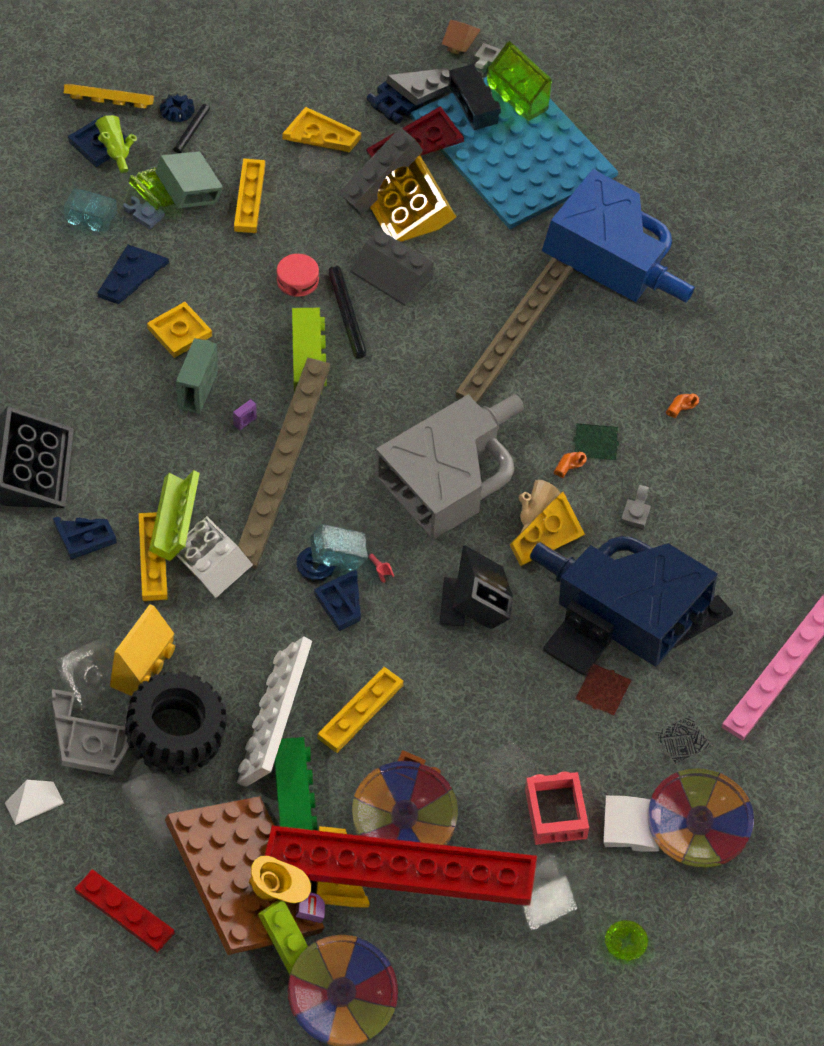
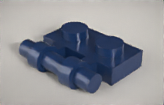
[367,81,423,124]

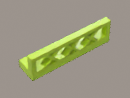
[149,470,200,561]

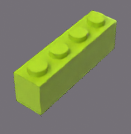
[292,308,327,394]

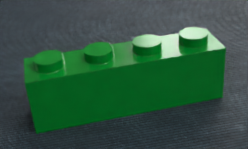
[274,737,318,831]

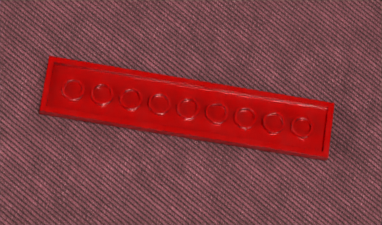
[265,826,537,906]

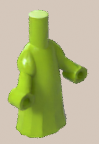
[95,115,137,173]

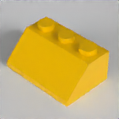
[110,604,175,696]

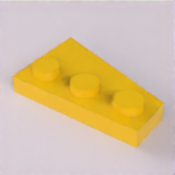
[282,107,361,152]
[510,492,585,566]
[315,826,370,908]

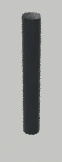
[173,104,210,153]

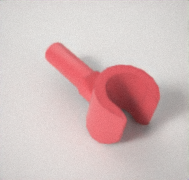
[368,554,394,582]

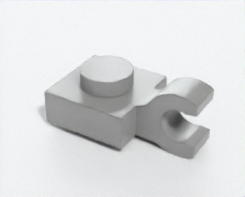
[474,43,503,75]
[621,485,651,529]

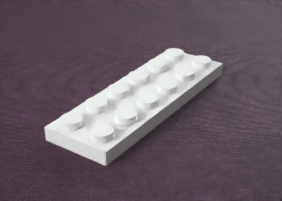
[237,636,312,787]

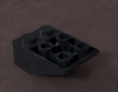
[453,545,513,629]

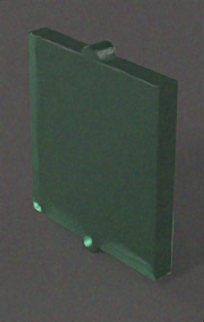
[573,423,619,460]

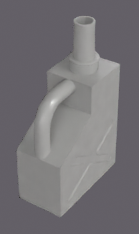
[375,394,524,540]

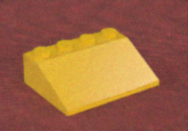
[370,155,456,242]

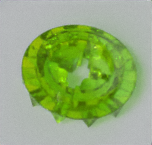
[605,920,648,962]

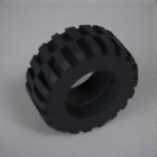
[125,671,227,774]

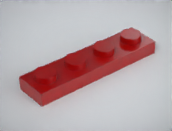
[75,869,175,953]

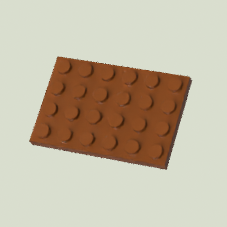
[165,796,325,955]

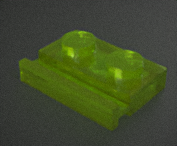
[129,167,175,210]

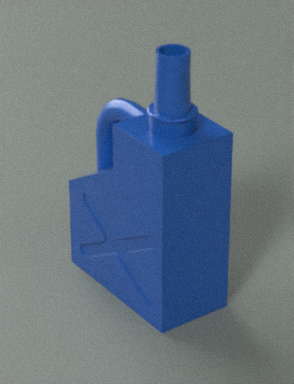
[542,169,695,303]

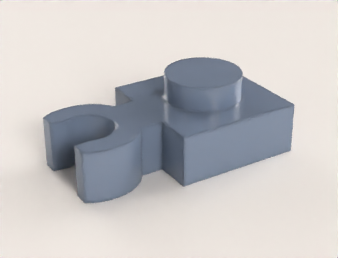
[123,196,164,229]

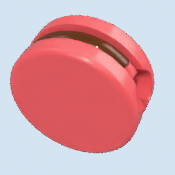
[277,254,319,297]

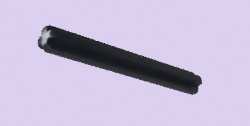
[329,266,366,358]

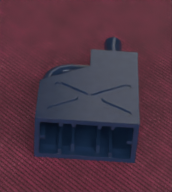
[530,536,718,667]

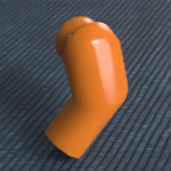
[666,393,699,418]
[554,452,587,478]

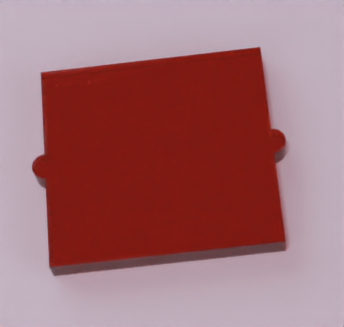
[576,664,631,715]

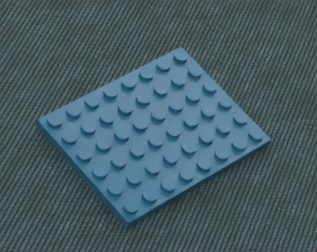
[410,63,618,229]

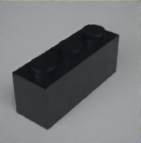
[449,64,501,130]

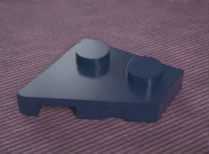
[53,517,117,560]
[314,570,361,631]

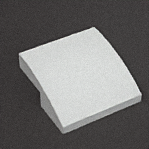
[604,796,661,852]

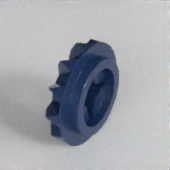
[160,93,195,122]
[297,546,336,582]

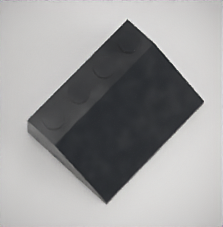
[0,406,74,508]

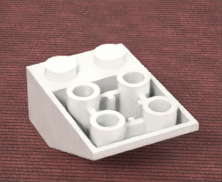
[176,516,253,598]

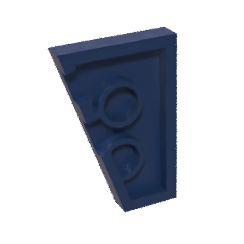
[97,245,169,304]

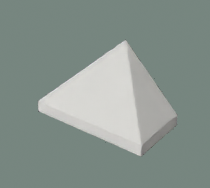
[5,780,64,825]

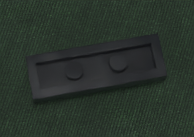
[672,595,733,648]

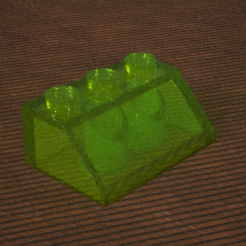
[487,41,552,121]

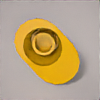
[249,856,311,903]

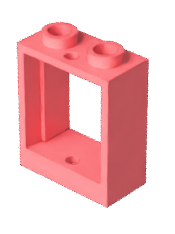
[525,771,589,845]

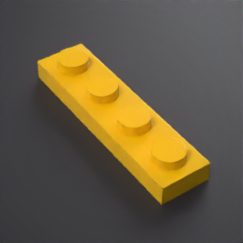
[64,84,154,108]
[234,159,265,233]
[139,512,168,601]
[317,667,404,753]

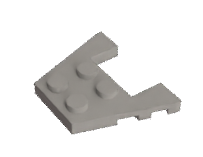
[51,689,130,775]

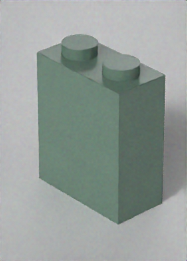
[156,151,223,208]
[176,338,218,414]

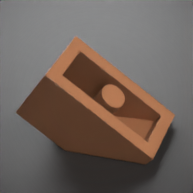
[442,20,480,54]

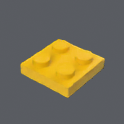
[147,302,212,358]

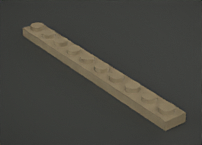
[455,257,574,404]
[238,357,330,569]

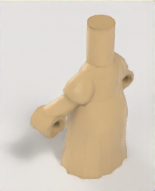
[519,479,560,532]

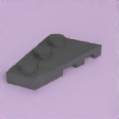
[386,68,451,105]

